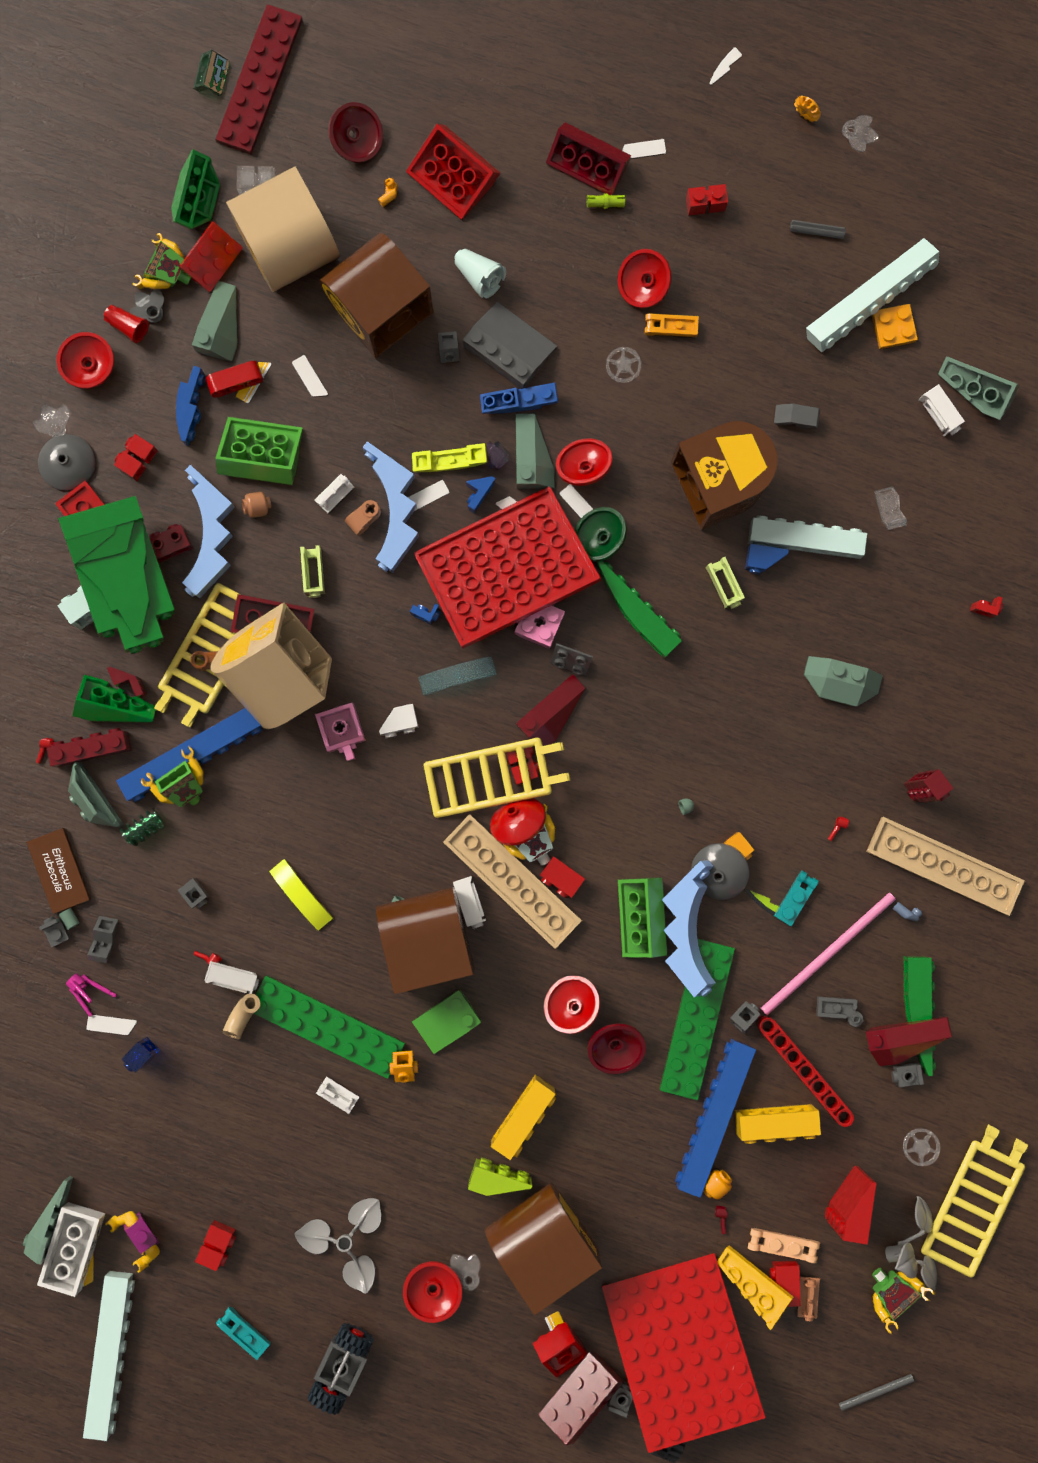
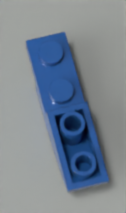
[176,366,205,446]
[480,383,559,414]

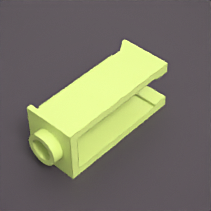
[300,545,325,598]
[706,557,745,609]

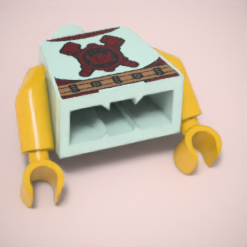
[503,804,555,865]

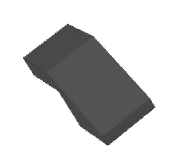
[774,404,820,429]
[87,916,118,963]

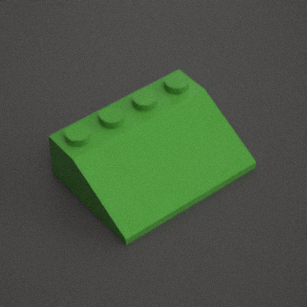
[215,417,303,485]

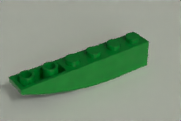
[597,561,682,659]
[903,956,936,1076]

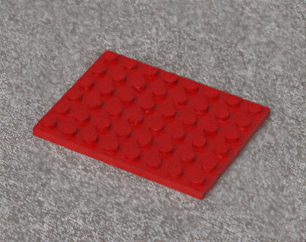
[414,486,601,649]
[602,1253,765,1453]

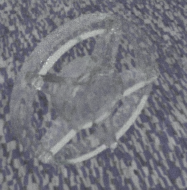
[606,347,641,383]
[903,1128,940,1166]

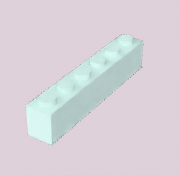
[748,516,867,559]

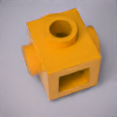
[390,1051,418,1083]

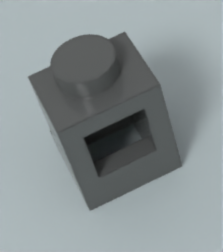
[178,878,210,909]
[730,1001,761,1035]
[891,1062,924,1087]
[607,1381,633,1418]

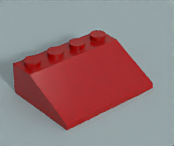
[406,124,501,220]
[825,1166,876,1245]

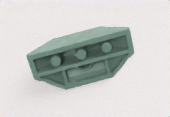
[804,656,883,707]
[68,762,124,827]

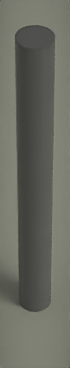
[838,1374,914,1411]

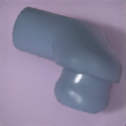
[893,902,922,922]

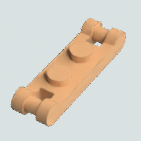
[748,1228,820,1263]

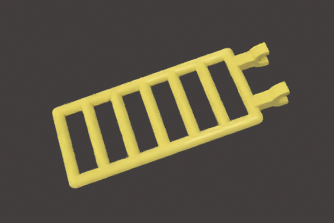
[154,583,241,728]
[424,738,570,818]
[921,1124,1028,1278]

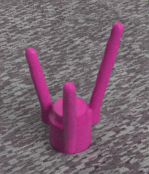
[66,973,117,1017]

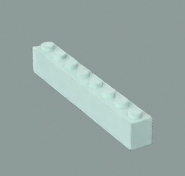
[806,238,939,352]
[83,1271,135,1441]

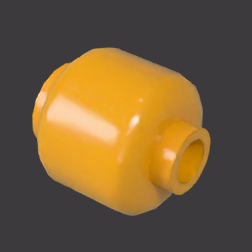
[703,1169,732,1200]

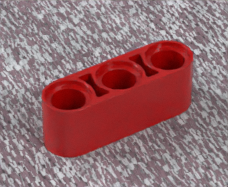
[206,361,263,398]

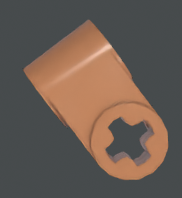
[345,500,381,536]

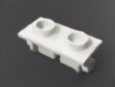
[314,474,354,513]
[316,1076,359,1114]

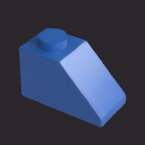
[745,544,789,574]

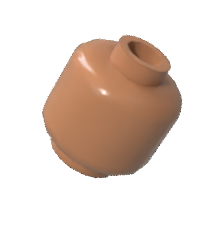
[242,492,271,518]

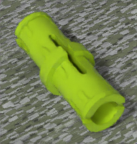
[586,194,625,209]

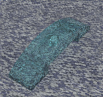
[418,656,497,696]

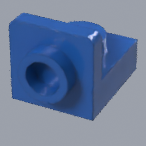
[410,603,441,625]

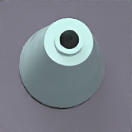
[454,249,506,298]

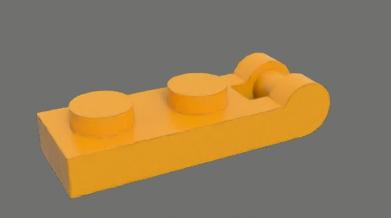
[645,314,699,337]

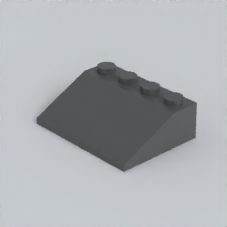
[463,302,557,389]

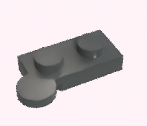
[816,996,863,1027]

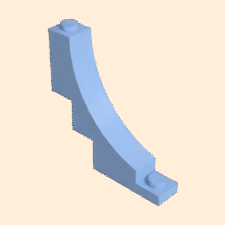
[363,442,419,573]
[182,465,235,598]
[662,860,715,997]

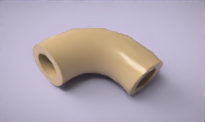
[222,994,260,1039]

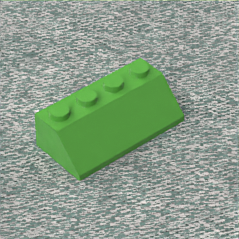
[618,878,667,957]

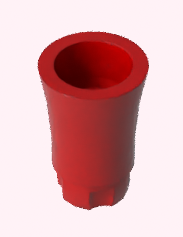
[104,305,149,343]

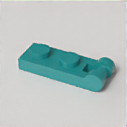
[774,870,819,926]
[216,1306,271,1360]

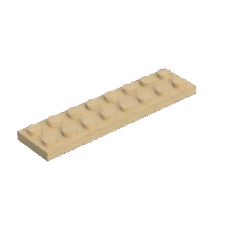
[443,814,582,949]
[866,817,1025,916]

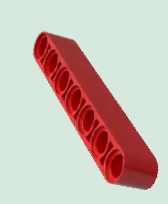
[757,1016,854,1127]

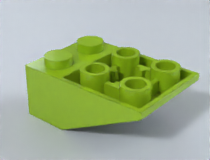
[468,1158,532,1196]

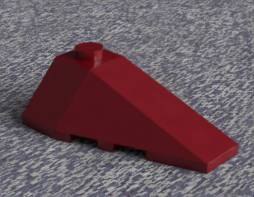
[516,674,585,746]
[866,1017,952,1066]

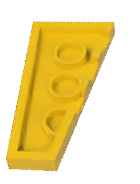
[717,1245,793,1330]

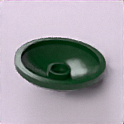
[574,507,627,561]

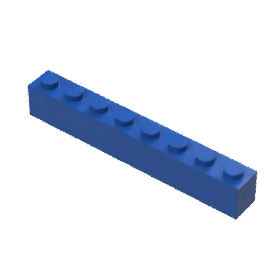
[116,708,263,803]
[675,1038,756,1198]

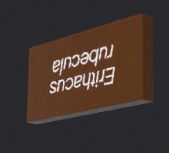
[26,828,91,914]

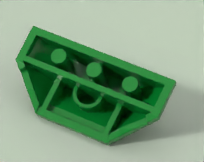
[171,149,220,229]

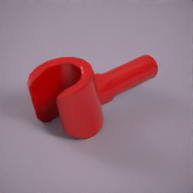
[36,738,53,764]
[828,817,849,841]
[193,951,222,964]

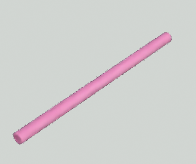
[761,893,896,1015]

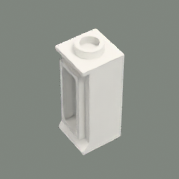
[919,384,965,436]
[453,876,486,929]
[205,961,259,994]

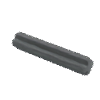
[790,220,846,239]

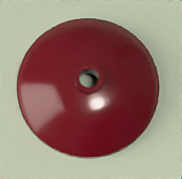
[328,102,383,162]
[587,1024,646,1074]

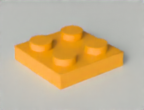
[872,304,918,349]

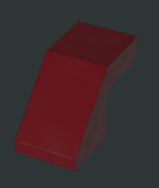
[107,667,147,698]

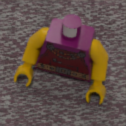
[105,1211,161,1273]

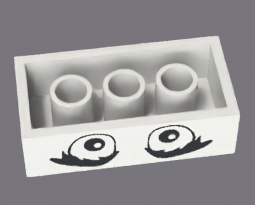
[37,1202,105,1297]

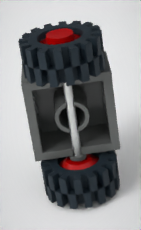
[307,1323,374,1415]

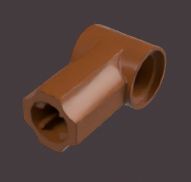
[191,651,218,671]

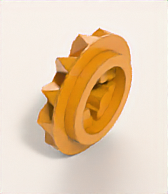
[794,96,821,122]

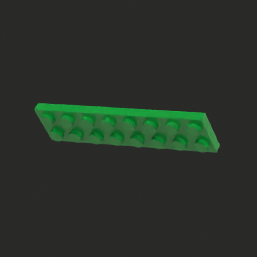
[659,939,735,1100]
[254,975,405,1079]

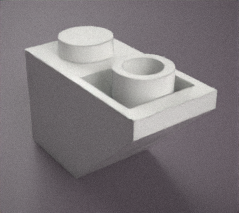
[379,704,419,738]

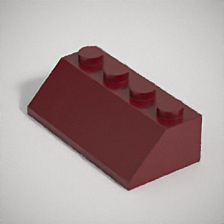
[546,122,632,195]

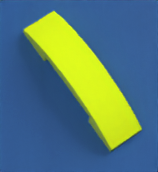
[412,443,487,472]
[269,859,333,931]

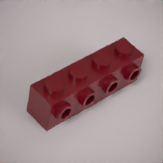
[149,524,193,564]
[47,728,132,767]
[904,769,954,803]

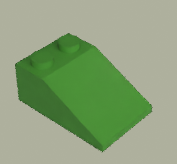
[412,988,482,1054]

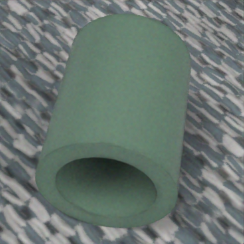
[59,908,80,930]

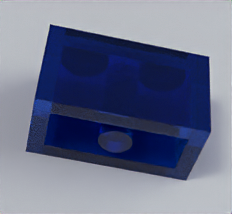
[122,1037,161,1073]

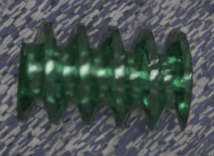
[119,808,165,846]

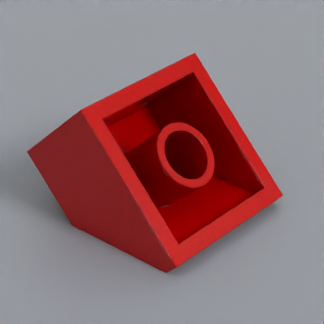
[533,1321,588,1378]

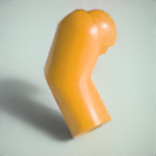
[378,178,397,207]

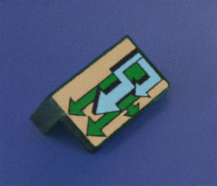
[193,50,230,96]

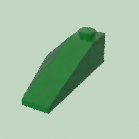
[72,675,156,722]

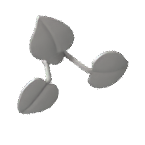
[885,1196,937,1291]
[295,1198,381,1294]

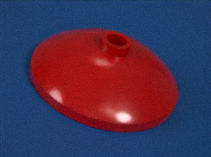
[618,249,672,308]
[56,332,114,389]
[556,439,613,486]
[490,798,546,846]
[544,976,600,1034]
[403,1261,462,1323]

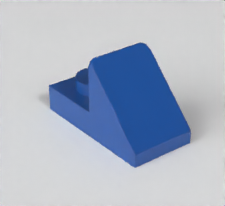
[466,476,496,514]

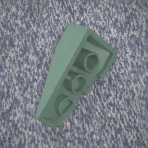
[192,281,238,362]
[938,356,1020,420]
[516,414,554,489]
[23,1176,73,1265]

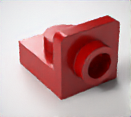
[970,596,1003,618]

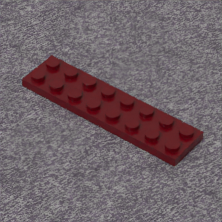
[215,4,303,155]

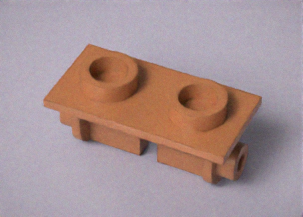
[797,1277,820,1321]

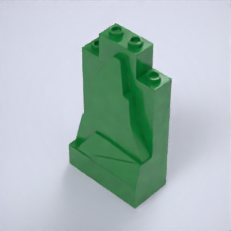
[58,496,175,654]

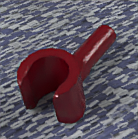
[715,1205,727,1234]

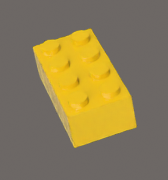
[491,1075,556,1160]
[734,1104,821,1144]

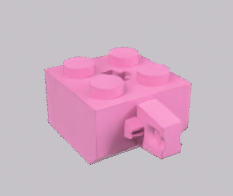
[515,606,565,649]
[315,703,366,761]

